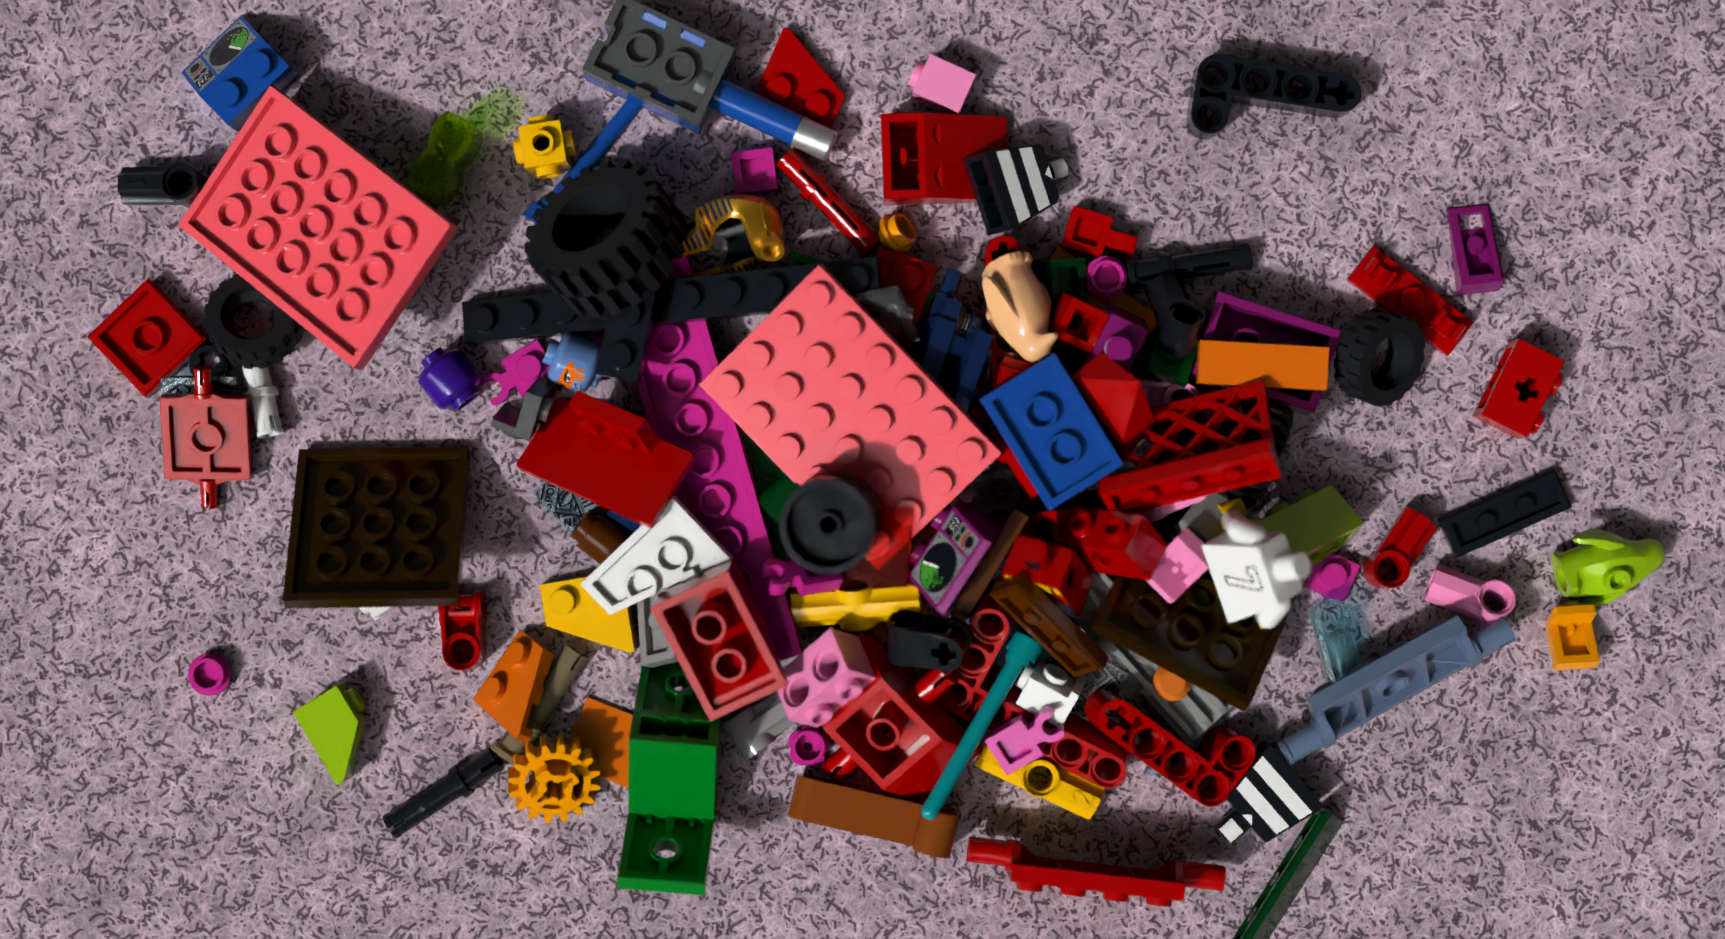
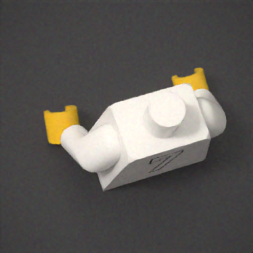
[1201,498,1311,630]

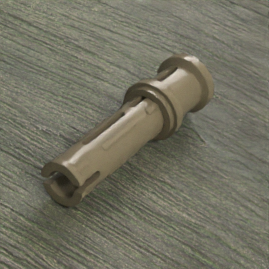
[490,644,588,764]

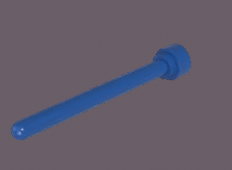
[522,100,642,225]

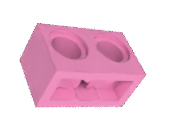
[777,628,876,728]

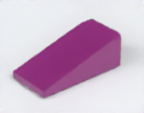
[1447,204,1504,296]

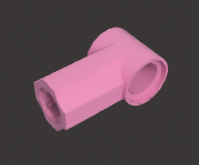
[1424,564,1516,628]

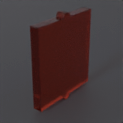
[840,502,914,586]

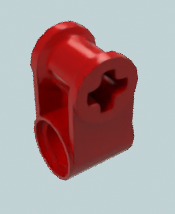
[438,589,487,671]

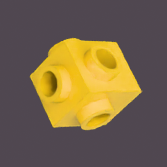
[513,115,577,179]

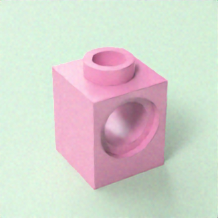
[908,54,976,114]

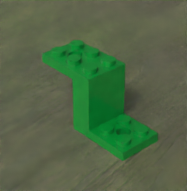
[617,662,722,896]

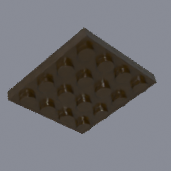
[282,447,470,609]
[1091,505,1304,712]

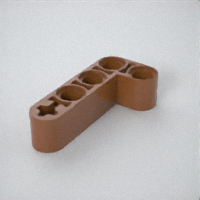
[788,773,960,859]

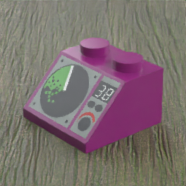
[907,499,1002,615]

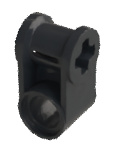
[888,610,973,672]

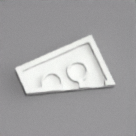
[580,495,733,615]

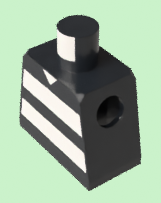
[963,144,1068,235]
[1215,742,1324,844]

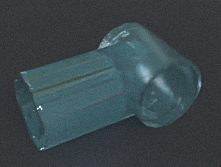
[1308,597,1361,683]

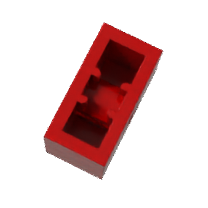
[1472,339,1565,439]
[1058,507,1168,581]

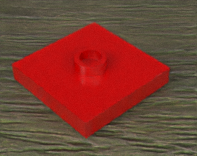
[87,278,210,398]

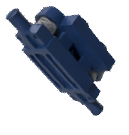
[908,268,993,413]

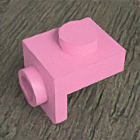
[1146,527,1209,604]

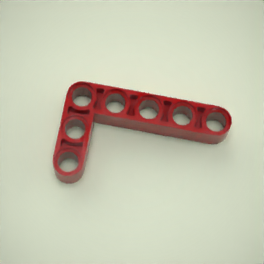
[936,592,1131,788]

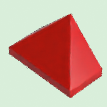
[1070,352,1155,447]

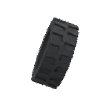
[203,274,304,369]
[1333,307,1425,407]

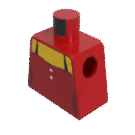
[1002,535,1094,618]

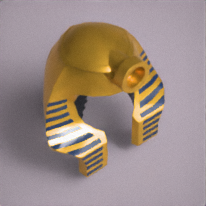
[680,194,785,277]

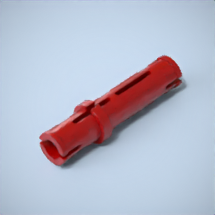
[776,147,880,256]

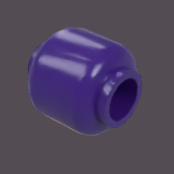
[418,347,482,412]

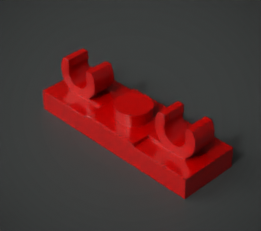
[1346,245,1474,356]

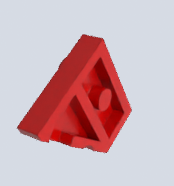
[755,27,845,129]

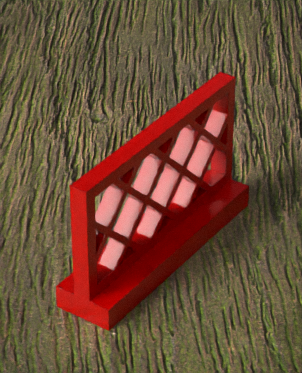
[1097,380,1282,514]

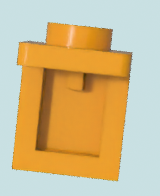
[1545,601,1600,671]

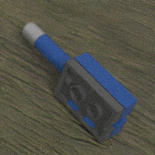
[582,0,838,161]

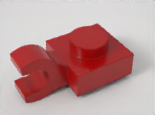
[1061,205,1139,258]

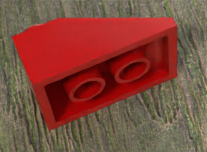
[650,558,788,722]

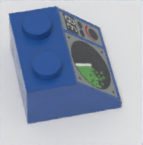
[181,15,300,132]

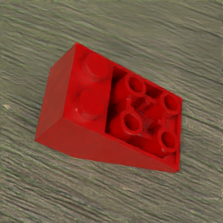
[881,112,1008,206]

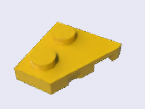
[539,577,638,653]

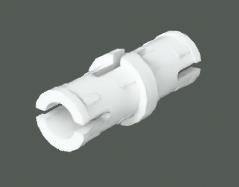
[241,365,284,439]

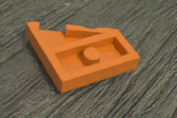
[472,630,554,744]

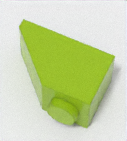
[292,683,366,785]

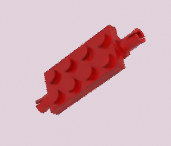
[966,836,1226,907]

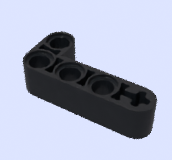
[1186,54,1361,140]

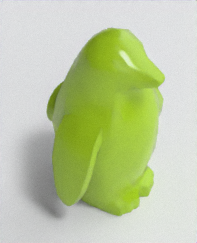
[1551,529,1665,607]

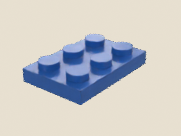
[979,353,1124,511]

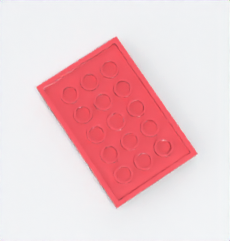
[178,85,459,370]
[699,264,1003,570]

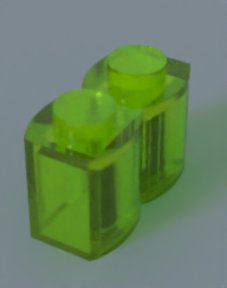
[408,111,483,207]

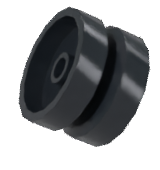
[780,471,883,574]

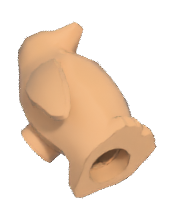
[981,251,1058,362]

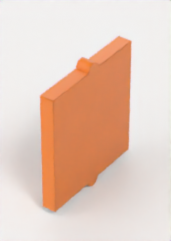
[569,697,633,788]

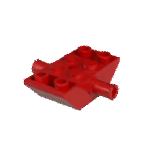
[822,630,983,802]

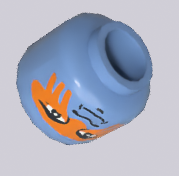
[542,332,602,393]

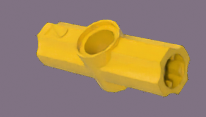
[790,576,923,631]
[974,741,1105,821]

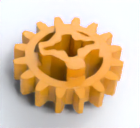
[507,734,601,823]

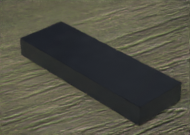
[1437,469,1572,558]

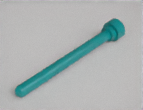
[921,631,1044,820]

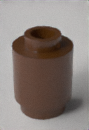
[570,509,632,564]

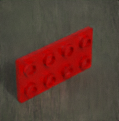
[516,390,695,528]

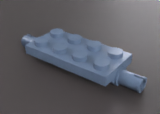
[1278,615,1515,765]

